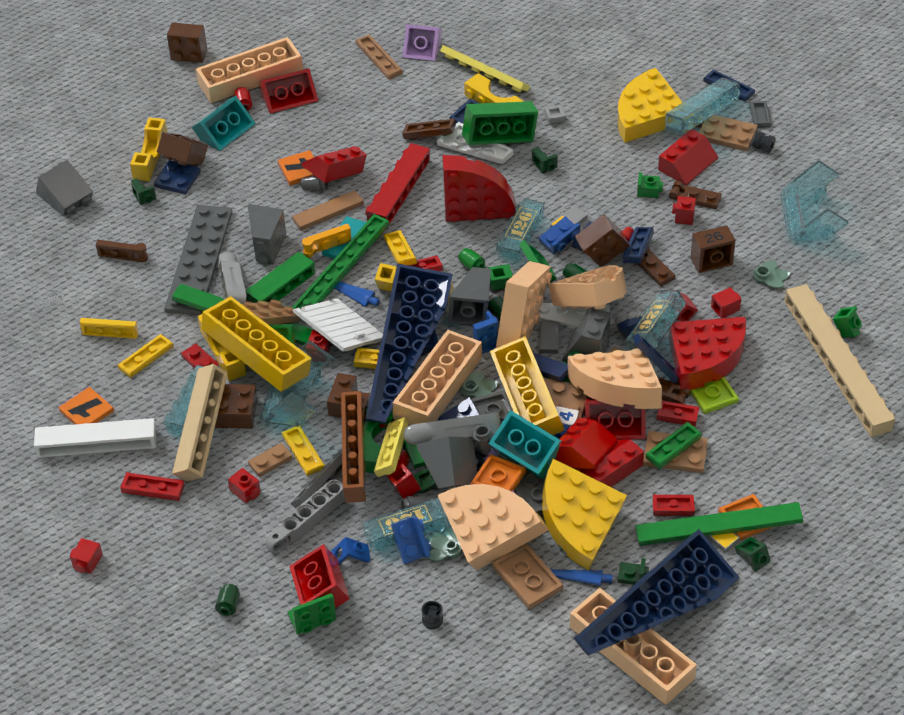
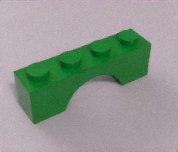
[364,407,394,473]

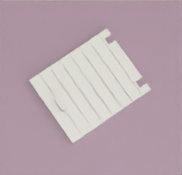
[293,299,383,351]

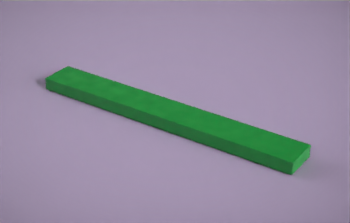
[292,214,389,321]
[172,283,314,347]
[635,502,803,546]

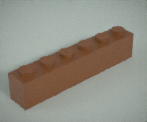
[341,391,366,503]

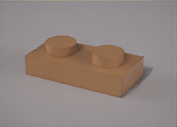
[248,443,293,477]

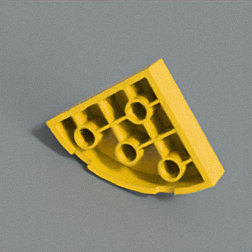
[617,68,687,143]
[542,459,627,570]

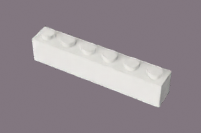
[34,418,156,458]

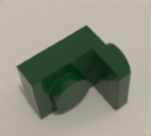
[532,147,558,174]
[130,178,156,205]
[414,468,438,493]
[735,537,771,571]
[618,558,649,585]

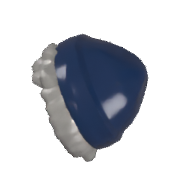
[615,309,652,340]

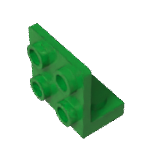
[287,594,336,634]

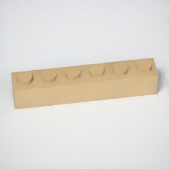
[172,364,228,482]

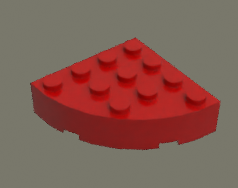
[442,155,517,222]
[668,317,746,390]

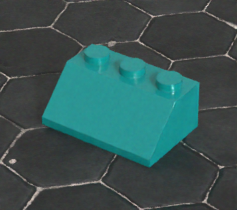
[191,96,256,151]
[488,410,561,480]

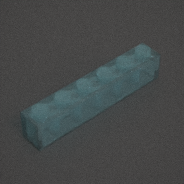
[665,78,740,135]

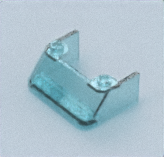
[781,160,849,241]
[260,340,334,427]

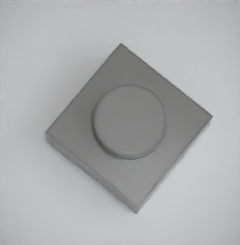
[544,105,566,124]

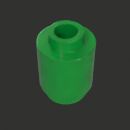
[458,248,485,270]

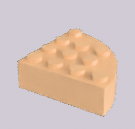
[496,261,552,348]
[549,265,627,309]
[568,349,662,409]
[438,484,549,570]

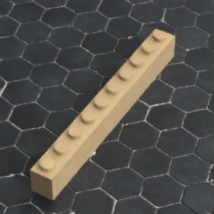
[784,284,895,437]

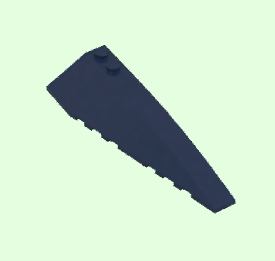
[366,263,453,424]
[574,529,740,656]

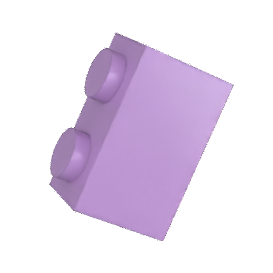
[403,24,442,61]

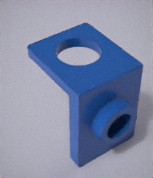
[331,537,371,565]

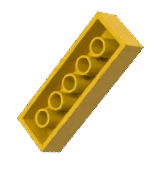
[201,296,311,392]
[490,336,565,435]

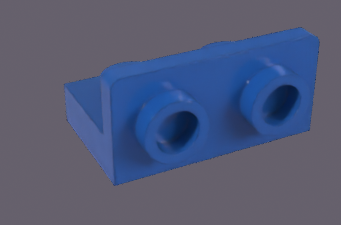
[539,216,580,254]
[473,311,499,354]
[390,516,431,564]

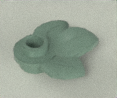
[753,260,790,289]
[461,371,498,398]
[427,528,463,562]

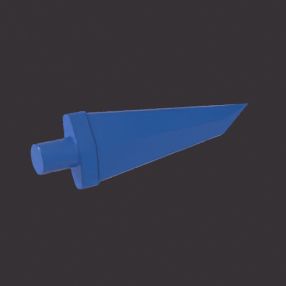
[335,282,380,307]
[550,569,613,586]

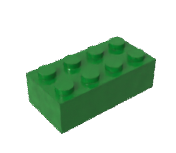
[462,101,538,145]

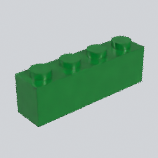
[246,252,315,303]

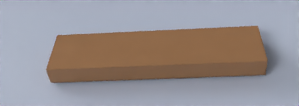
[355,34,403,80]
[292,190,364,231]

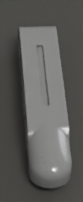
[218,251,246,304]
[404,412,501,445]
[266,480,345,553]

